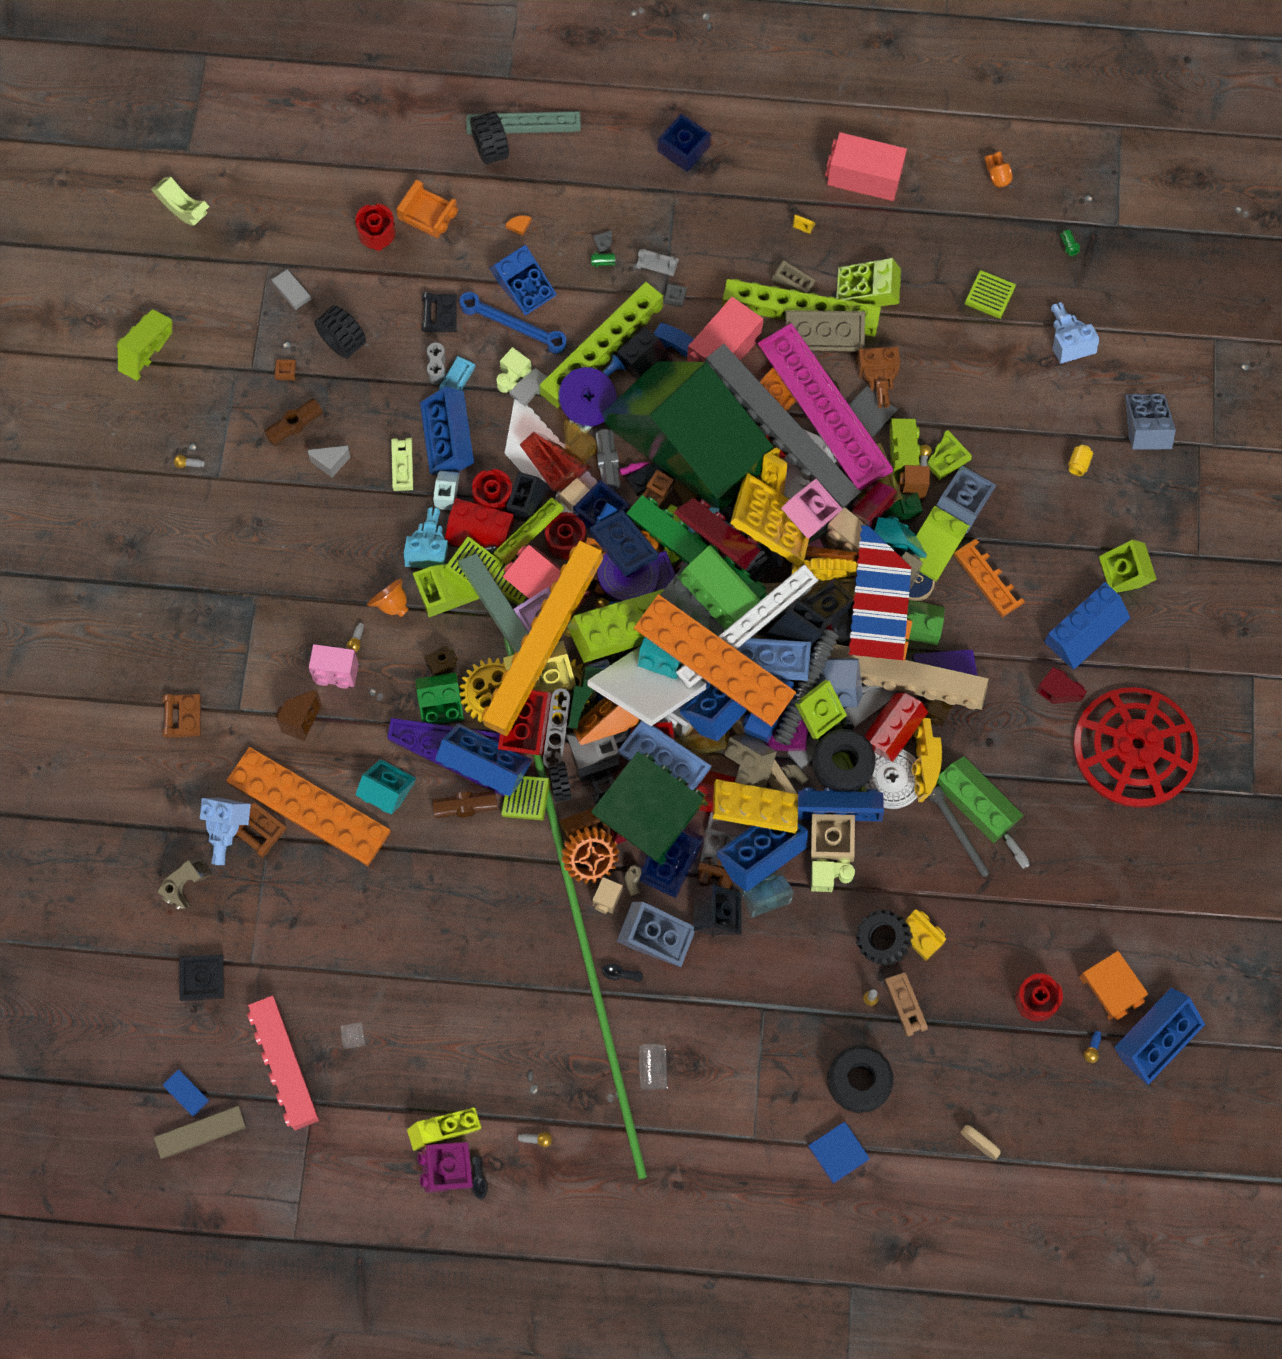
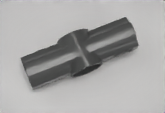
[596,429,620,491]

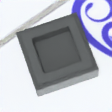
[664,284,687,308]

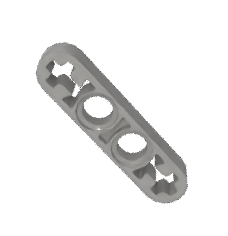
[543,688,570,769]

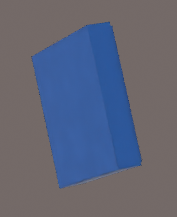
[808,1122,870,1184]

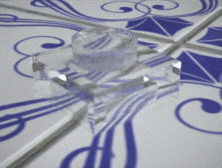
[340,1022,366,1049]

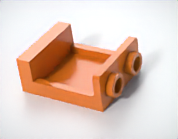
[397,180,458,238]
[1079,951,1148,1020]

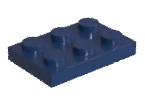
[589,510,659,576]

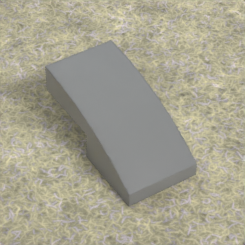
[509,368,547,407]

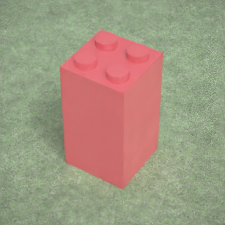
[825,133,907,201]
[687,297,763,362]
[503,545,591,615]

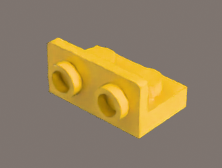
[761,447,787,495]
[906,909,946,961]

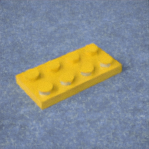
[713,779,798,833]

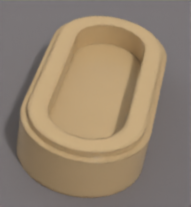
[961,1125,1001,1160]

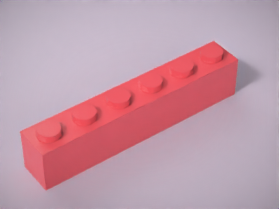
[247,996,320,1130]

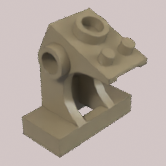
[158,857,212,910]

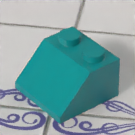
[874,516,927,558]
[638,637,684,679]
[355,759,416,815]

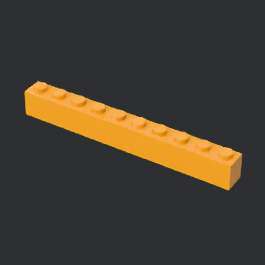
[482,541,603,736]

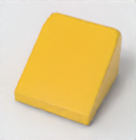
[793,215,815,234]

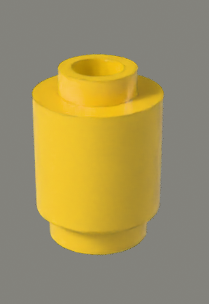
[1068,445,1093,476]

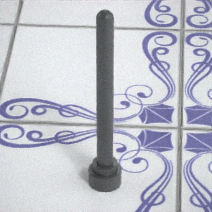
[928,786,989,877]

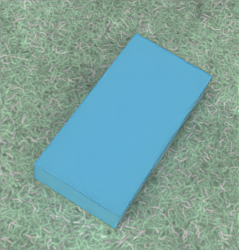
[439,356,475,391]

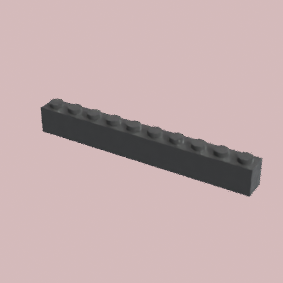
[705,344,861,509]

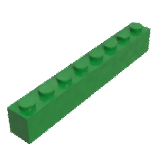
[626,495,767,600]

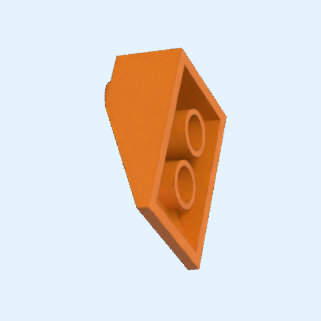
[572,697,639,745]

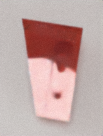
[519,431,591,492]

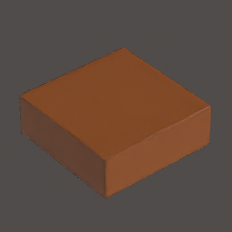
[275,359,296,380]

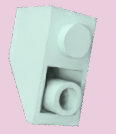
[433,471,460,510]

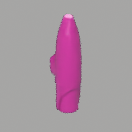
[619,462,649,475]

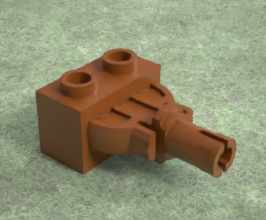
[857,347,900,408]

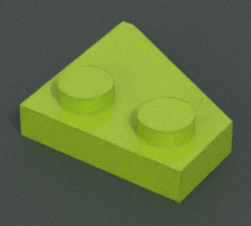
[927,430,972,480]

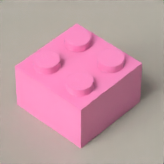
[781,479,843,539]
[309,644,359,689]

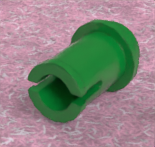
[1060,230,1080,256]
[591,252,615,268]

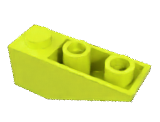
[407,1108,481,1151]

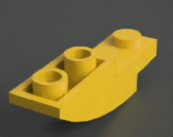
[911,718,942,803]

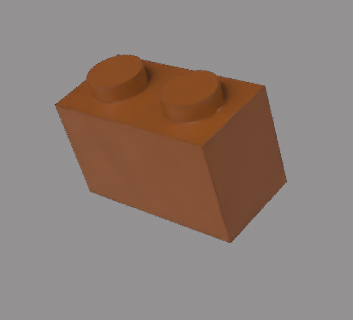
[897,465,930,501]

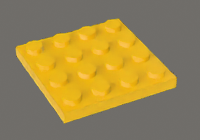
[730,473,809,566]

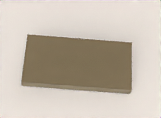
[786,310,865,351]

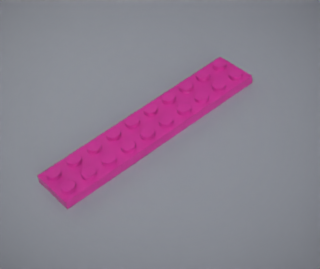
[758,323,893,491]

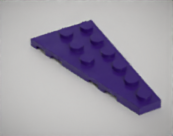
[387,718,505,797]

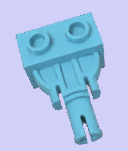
[404,508,448,569]

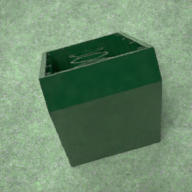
[602,361,774,512]

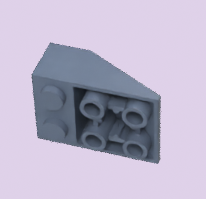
[1125,394,1176,449]

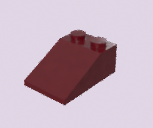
[851,481,897,528]

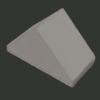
[308,446,350,478]

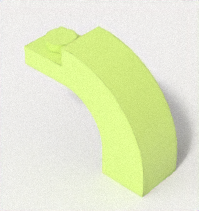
[151,177,209,226]

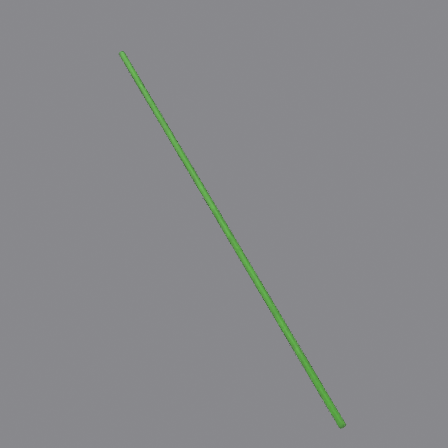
[491,569,647,1179]

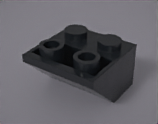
[506,472,558,522]

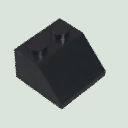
[617,327,673,380]
[693,885,742,935]

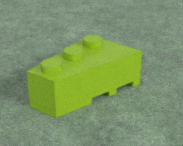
[117,309,172,381]
[889,419,920,482]

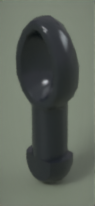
[601,964,643,982]
[471,1156,488,1200]

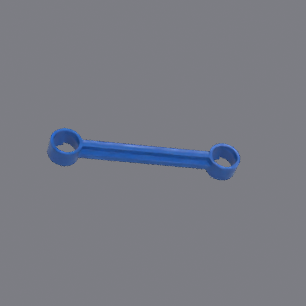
[460,292,567,354]

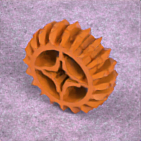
[561,826,619,884]

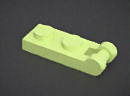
[392,438,413,491]

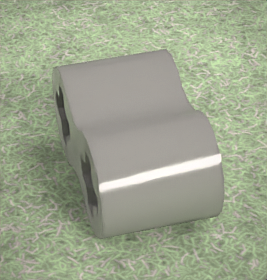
[427,343,446,385]

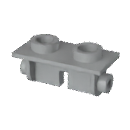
[636,248,679,276]

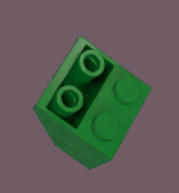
[415,672,464,724]

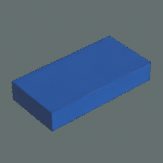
[163,1069,209,1117]

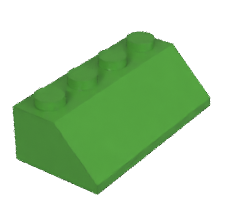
[678,546,761,630]
[907,600,945,646]
[936,756,1024,843]

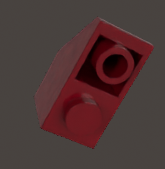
[1036,667,1087,704]

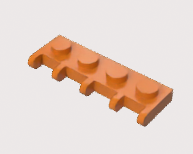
[954,539,1025,618]

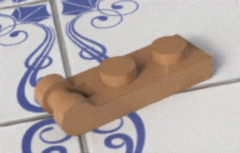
[885,972,928,1037]

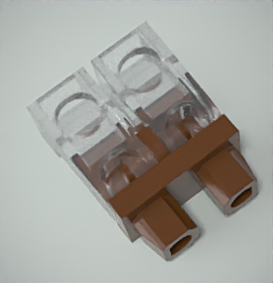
[698,828,738,889]

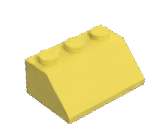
[503,641,576,693]

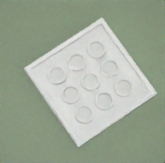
[588,646,706,726]

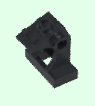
[577,757,620,806]

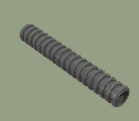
[773,629,839,745]

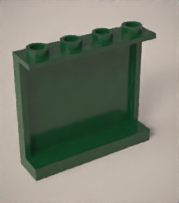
[591,751,708,866]

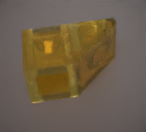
[563,419,597,468]

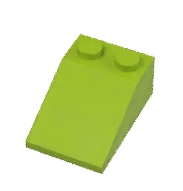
[916,506,970,582]

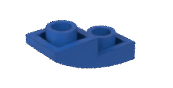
[653,323,694,357]

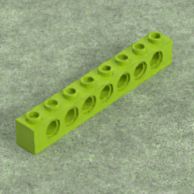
[722,279,881,337]
[539,282,663,408]

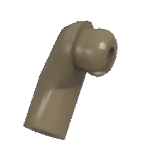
[780,764,809,786]

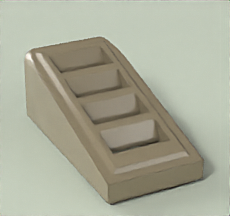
[771,260,816,294]

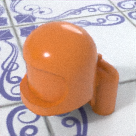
[984,151,1013,187]

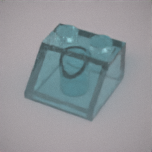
[742,874,794,918]

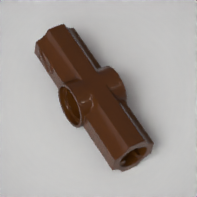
[264,398,323,446]
[432,791,498,818]

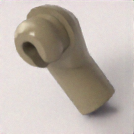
[624,865,641,897]

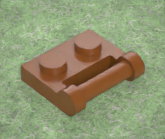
[162,694,201,738]
[235,802,287,858]

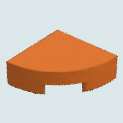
[505,216,531,236]

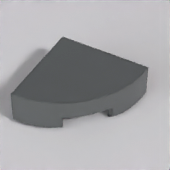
[593,230,612,254]

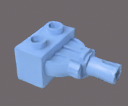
[1051,302,1099,364]
[200,798,251,865]

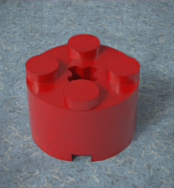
[355,204,396,251]
[472,469,512,512]
[545,512,586,559]
[1015,973,1063,1022]

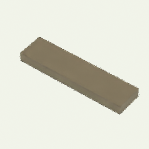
[154,1106,246,1159]

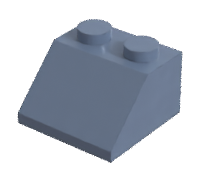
[815,658,863,707]

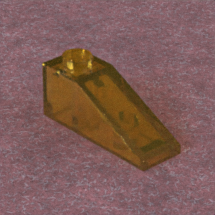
[675,731,730,756]

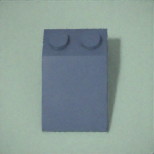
[936,466,996,533]
[617,902,695,967]

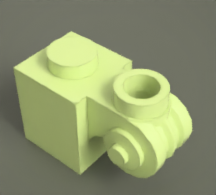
[496,347,532,393]
[811,858,855,892]

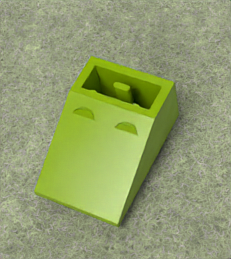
[836,258,901,306]
[413,564,480,617]

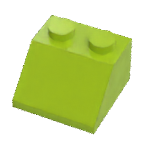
[1099,540,1157,593]

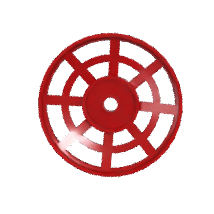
[1073,687,1199,808]

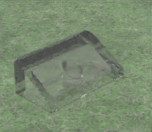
[639,1044,667,1090]

